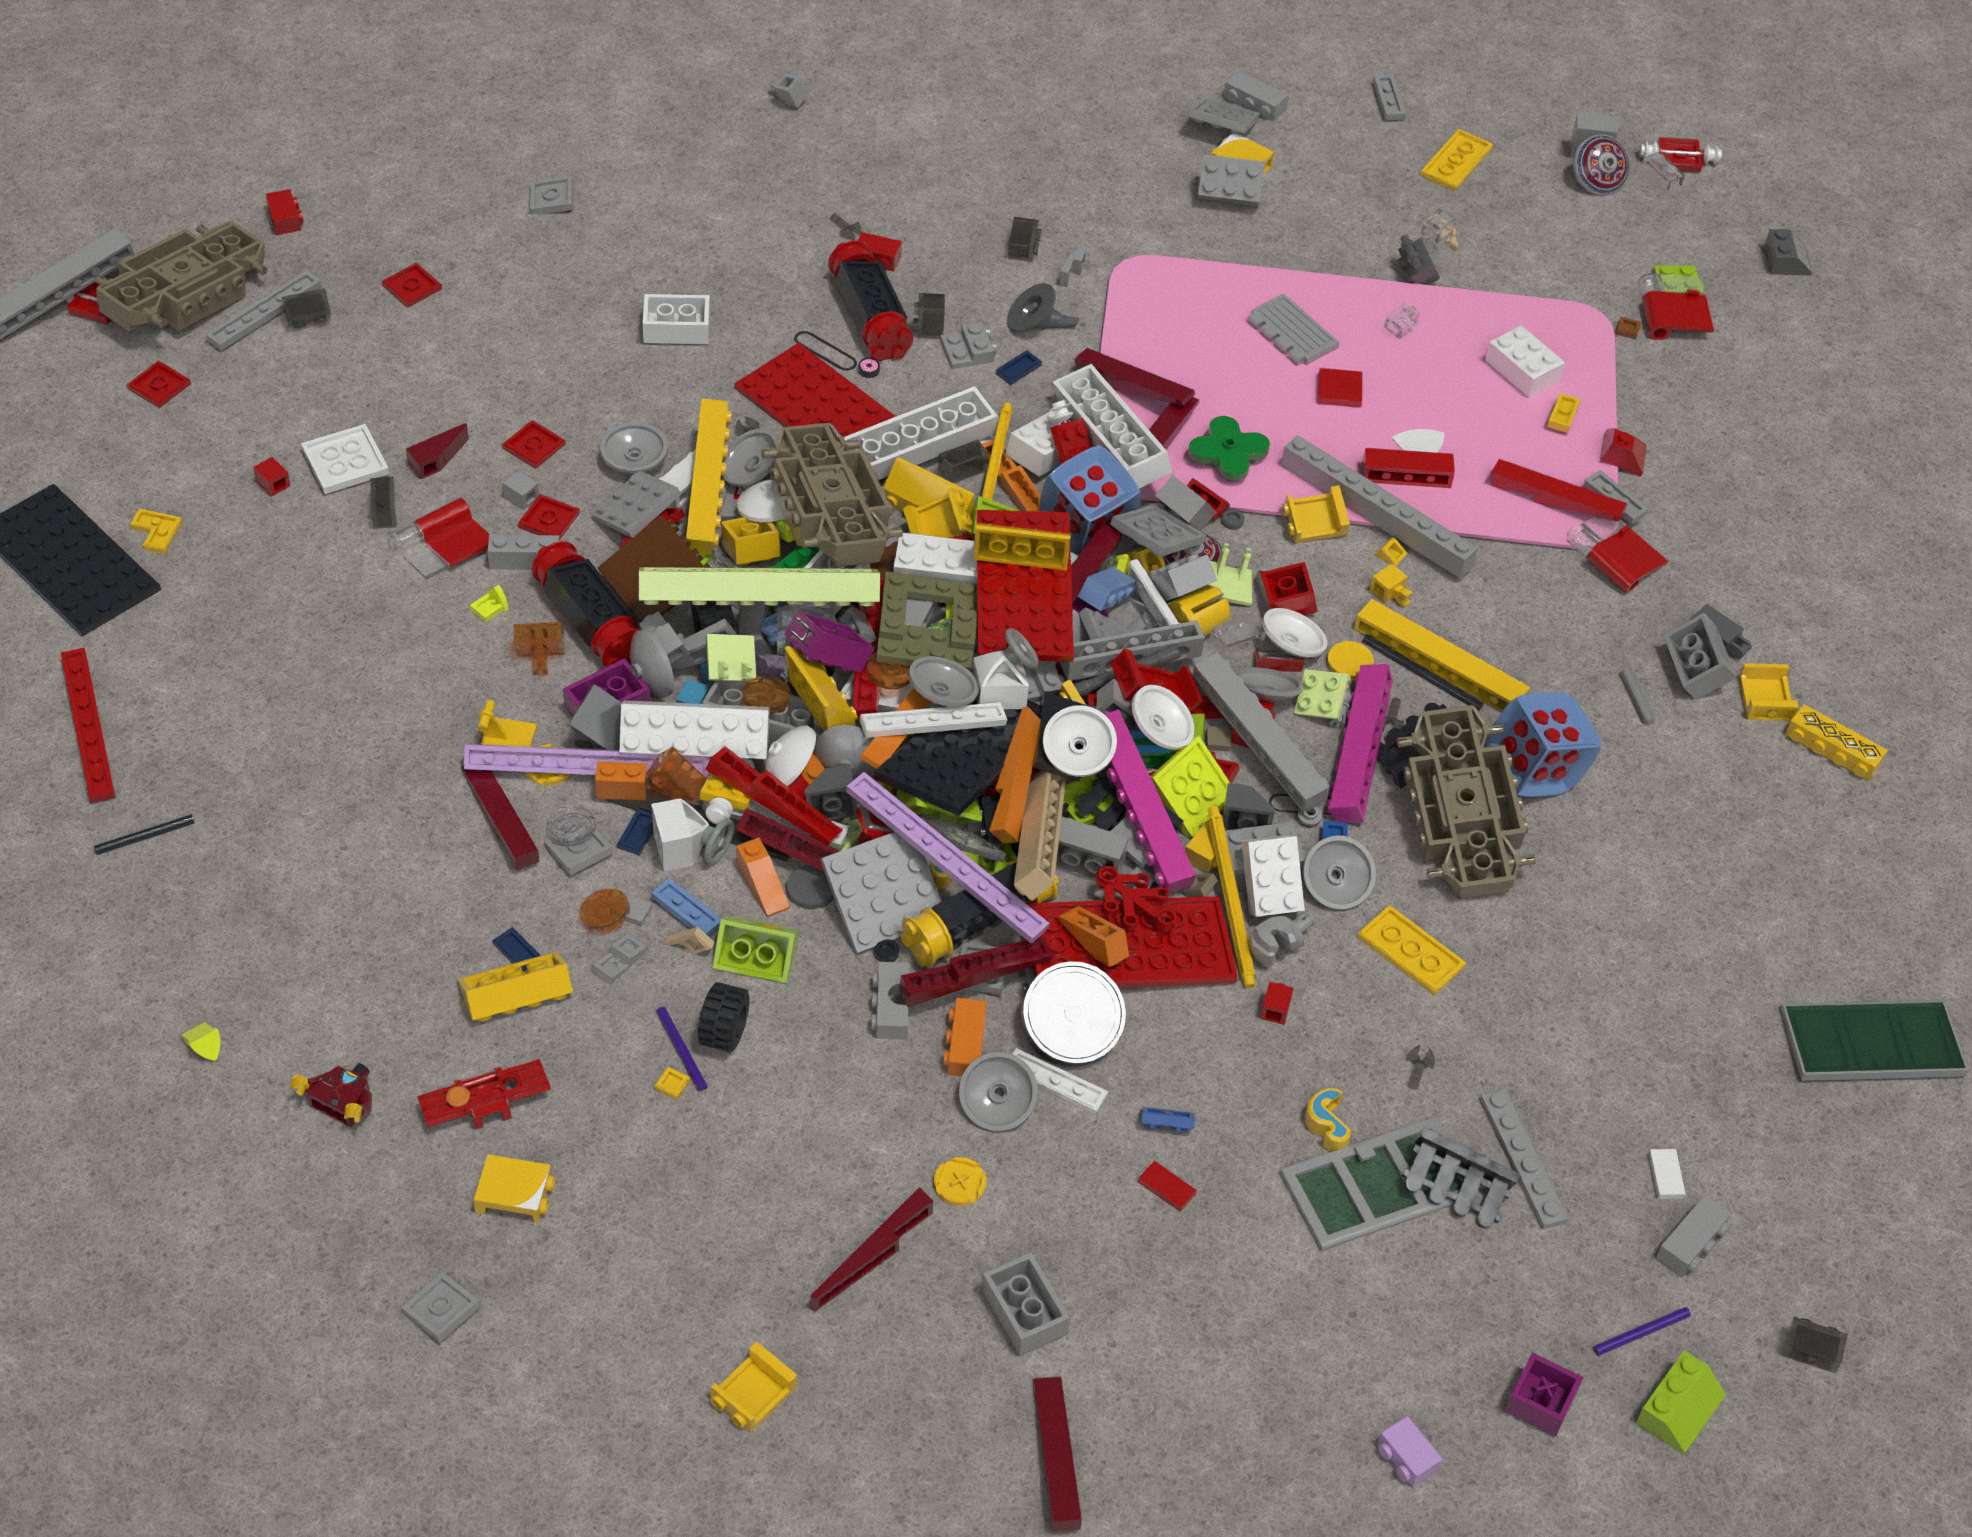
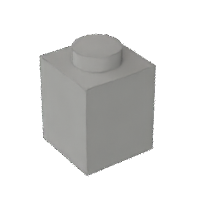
[502,471,539,510]

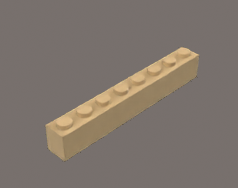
[1014,770,1066,901]

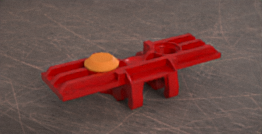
[417,1059,551,1129]

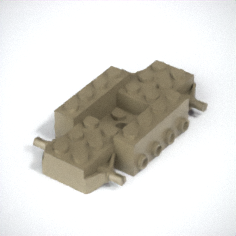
[95,221,268,332]
[761,423,903,567]
[1397,705,1536,899]

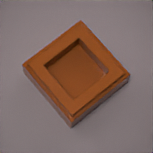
[1616,317,1641,340]

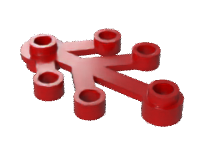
[1095,866,1177,932]

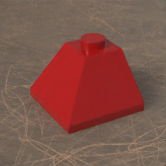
[1601,428,1647,477]

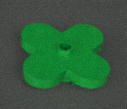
[1188,416,1270,481]

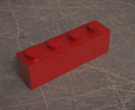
[1362,448,1455,488]

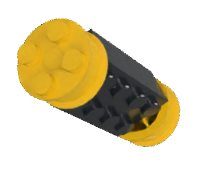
[901,861,1059,968]

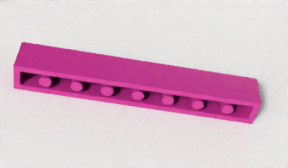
[1327,664,1393,823]
[1104,710,1196,893]

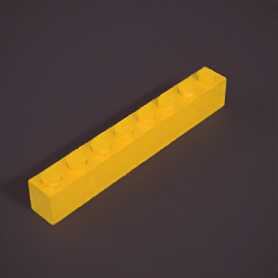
[686,398,732,556]
[1354,599,1531,712]

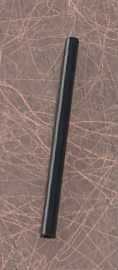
[1362,634,1484,711]

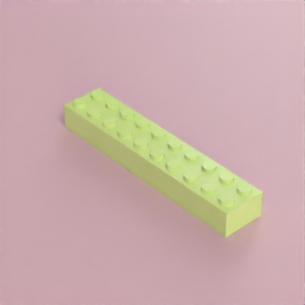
[639,567,880,606]

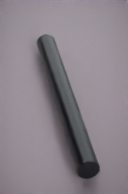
[94,814,195,855]

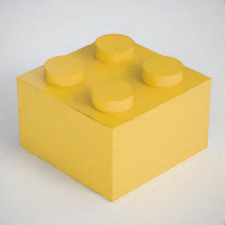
[721,517,780,565]

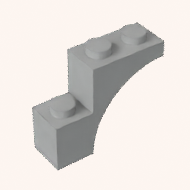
[639,611,688,664]

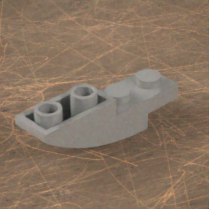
[671,619,736,670]

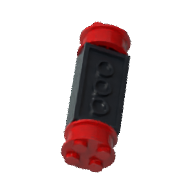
[828,241,913,361]
[531,541,640,668]

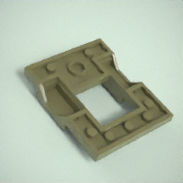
[876,572,977,672]

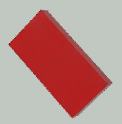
[1138,1160,1197,1212]

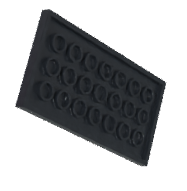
[0,483,161,637]
[874,699,1041,816]

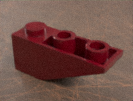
[406,423,469,479]

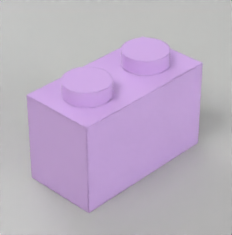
[1378,1416,1443,1488]

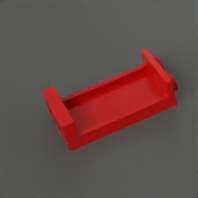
[1110,648,1202,714]

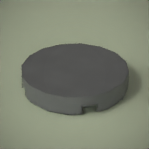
[787,865,834,909]

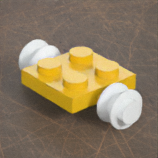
[700,758,755,825]

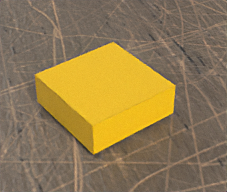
[654,1067,691,1100]

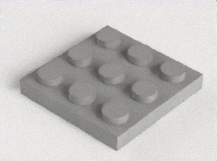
[1187,97,1260,134]
[592,471,681,538]
[1110,504,1206,557]

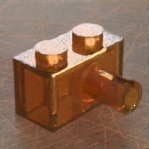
[514,621,565,675]
[646,747,707,803]

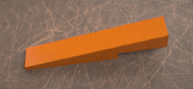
[976,439,1041,511]
[860,688,932,769]
[989,706,1041,844]

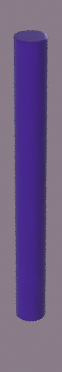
[656,1007,708,1092]
[1593,1307,1691,1356]

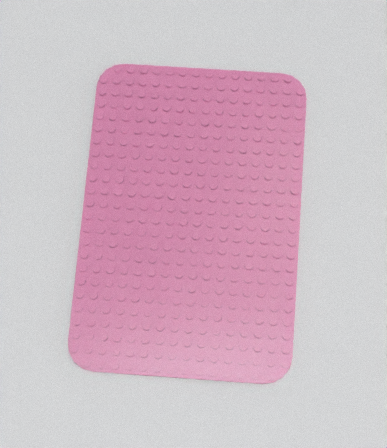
[1090,255,1618,549]

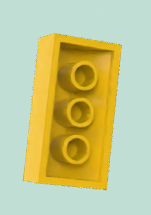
[883,457,975,520]
[973,523,1071,570]
[784,646,858,732]
[458,951,573,1021]

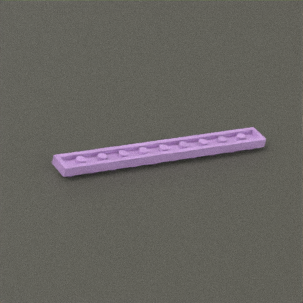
[464,743,710,780]
[846,772,1049,944]

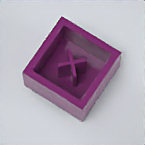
[1505,1352,1584,1436]

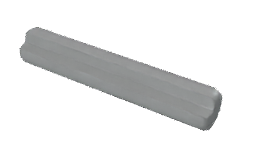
[1621,667,1657,725]

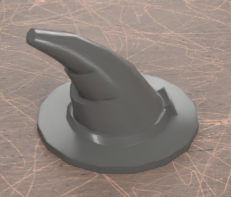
[1007,283,1079,332]

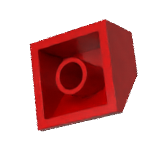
[1260,562,1318,615]

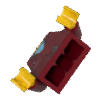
[289,1063,372,1128]

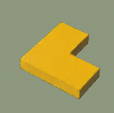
[130,508,183,554]

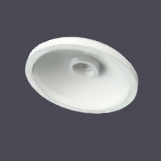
[737,480,786,522]
[1262,608,1327,658]
[1132,685,1194,750]
[1043,705,1117,777]
[764,725,816,786]

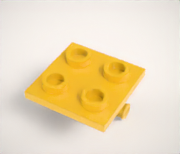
[477,700,538,746]

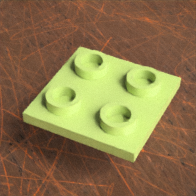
[1208,543,1252,607]
[706,634,756,682]
[1294,669,1351,720]

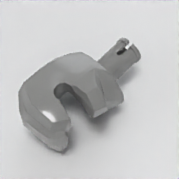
[1249,912,1315,968]

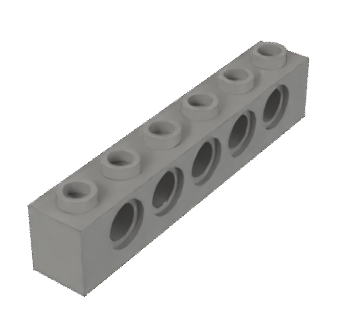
[1060,620,1205,681]

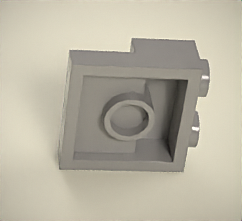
[941,322,997,369]
[1023,661,1065,702]

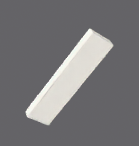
[1128,559,1179,627]
[1013,1048,1108,1114]

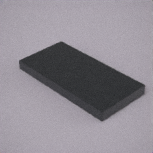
[1033,691,1090,782]

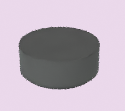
[1222,509,1245,530]

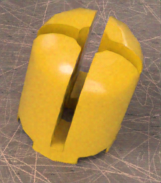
[1167,585,1231,636]

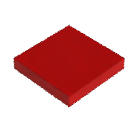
[382,262,442,308]
[127,360,191,408]
[1318,368,1363,407]
[502,420,566,469]
[517,494,580,540]

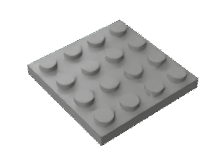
[820,832,942,953]

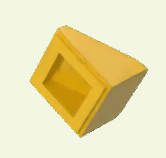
[1373,537,1408,566]

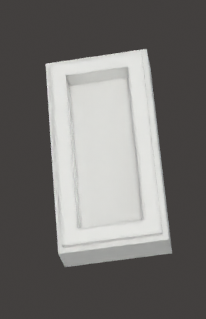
[1649,1149,1686,1199]

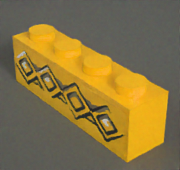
[1785,704,1888,781]

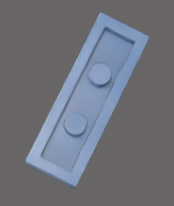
[651,878,721,937]

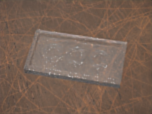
[918,813,1006,862]

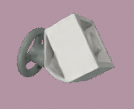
[972,628,1039,709]
[651,798,734,871]

